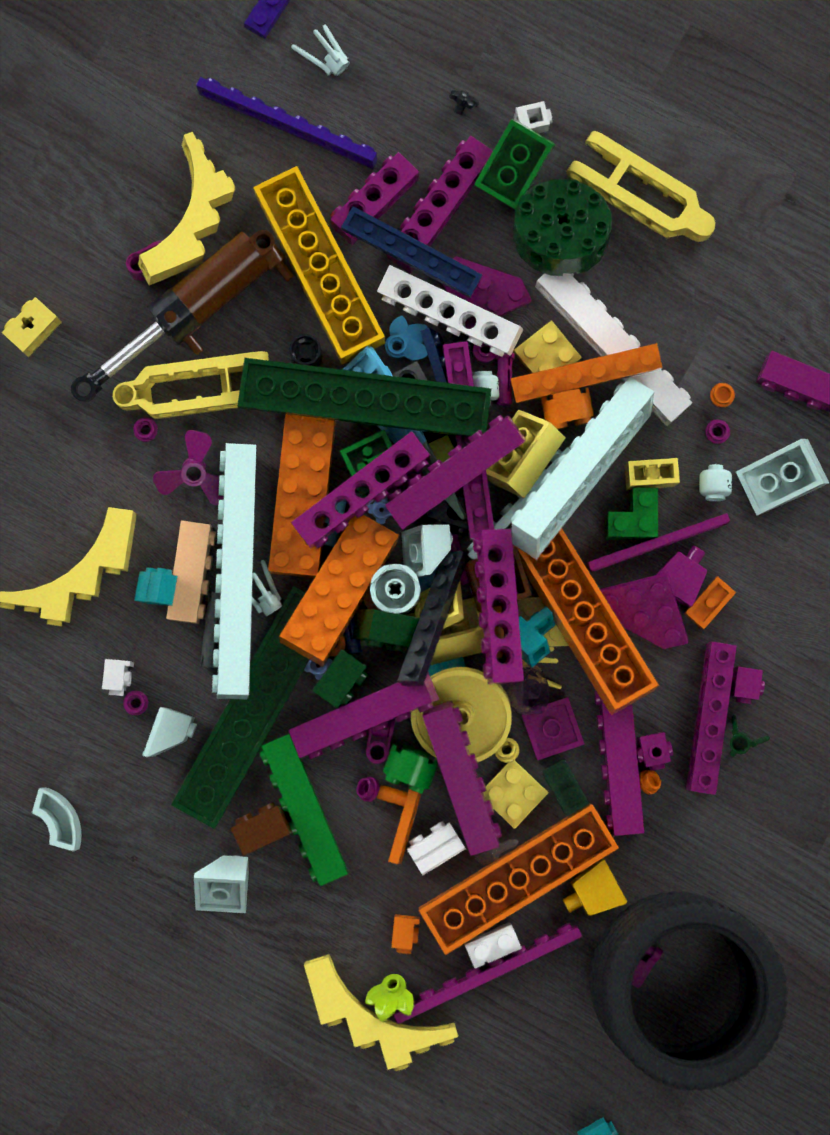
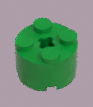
[383,742,439,793]

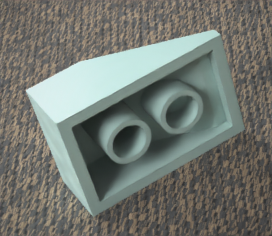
[736,439,829,516]

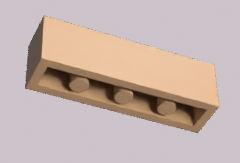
[166,521,216,624]

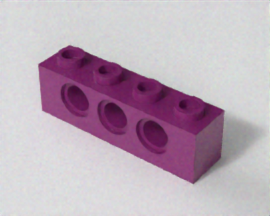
[330,152,419,246]

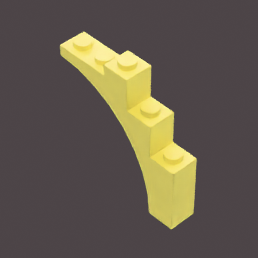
[138,132,235,286]
[0,507,137,626]
[304,954,458,1071]

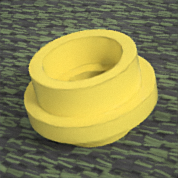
[495,738,520,763]

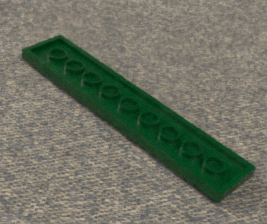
[237,358,492,437]
[171,586,310,829]

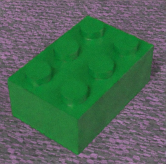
[474,119,556,209]

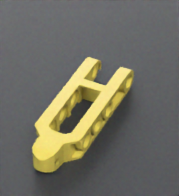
[566,131,715,242]
[112,351,269,419]

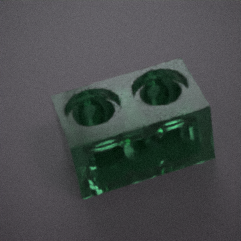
[541,759,590,816]

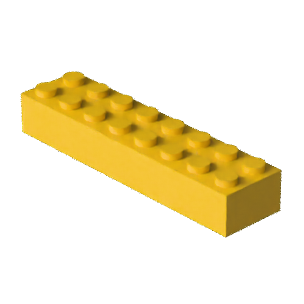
[253,166,385,365]

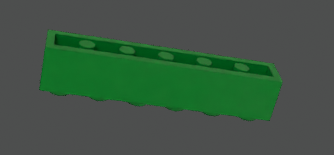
[259,734,349,886]

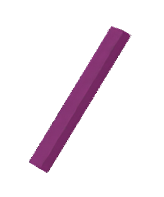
[585,513,730,573]

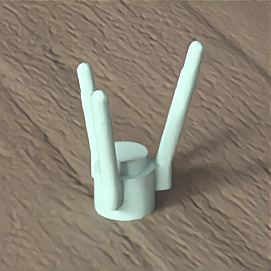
[291,25,349,76]
[251,560,283,616]

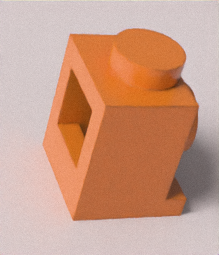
[392,914,420,954]

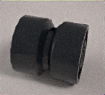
[289,334,323,367]

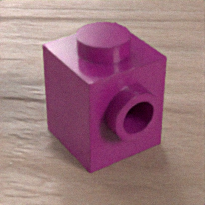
[730,667,765,704]

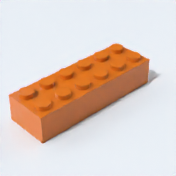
[279,515,399,667]

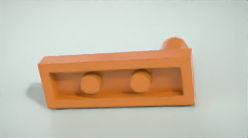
[377,784,422,864]

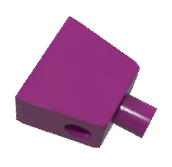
[654,546,707,609]

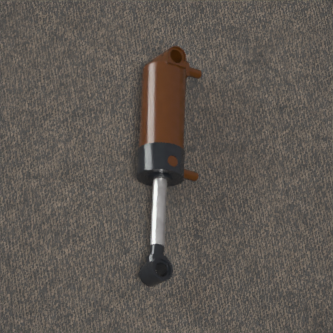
[71,230,294,402]

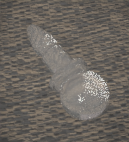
[474,840,519,865]

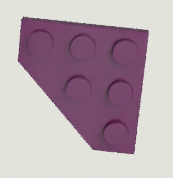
[442,256,532,329]
[600,572,688,649]

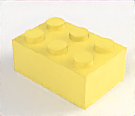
[486,409,565,498]

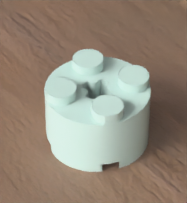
[370,564,421,615]

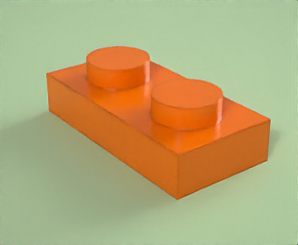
[684,576,736,630]

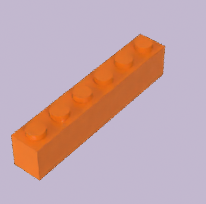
[511,343,663,403]

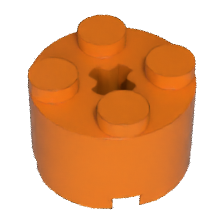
[541,387,595,430]

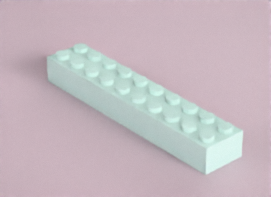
[212,443,256,699]

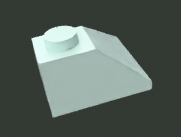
[401,525,452,578]
[143,707,197,757]
[194,856,249,913]

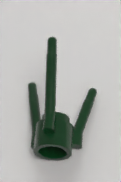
[729,715,770,757]

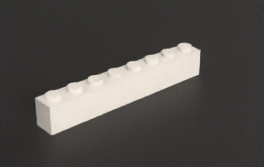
[535,273,692,427]

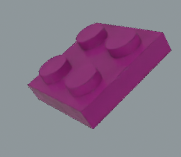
[520,697,584,761]

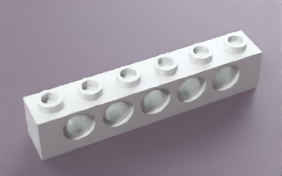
[377,265,523,357]

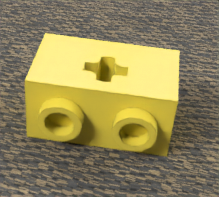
[2,297,62,357]
[624,458,680,490]

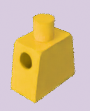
[562,858,628,916]

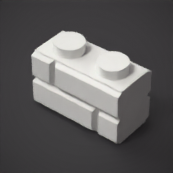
[407,821,465,875]
[464,922,522,968]

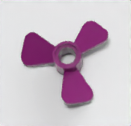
[153,430,223,505]

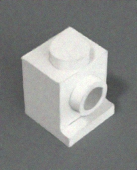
[514,101,552,133]
[102,659,134,696]

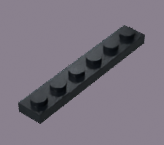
[397,551,468,686]

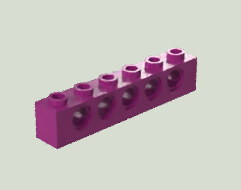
[387,135,493,274]
[291,431,430,549]
[473,529,524,685]
[686,642,737,795]

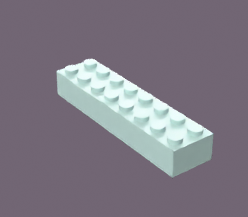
[511,376,654,560]

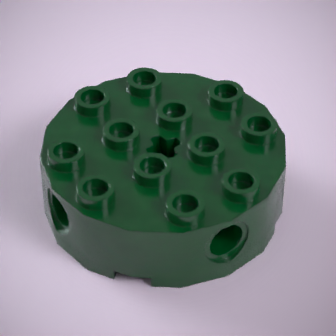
[513,179,612,276]

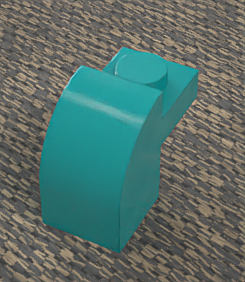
[519,606,556,668]

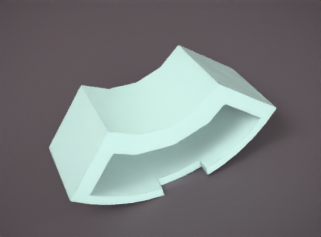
[32,787,82,851]

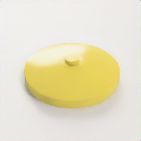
[411,667,512,762]

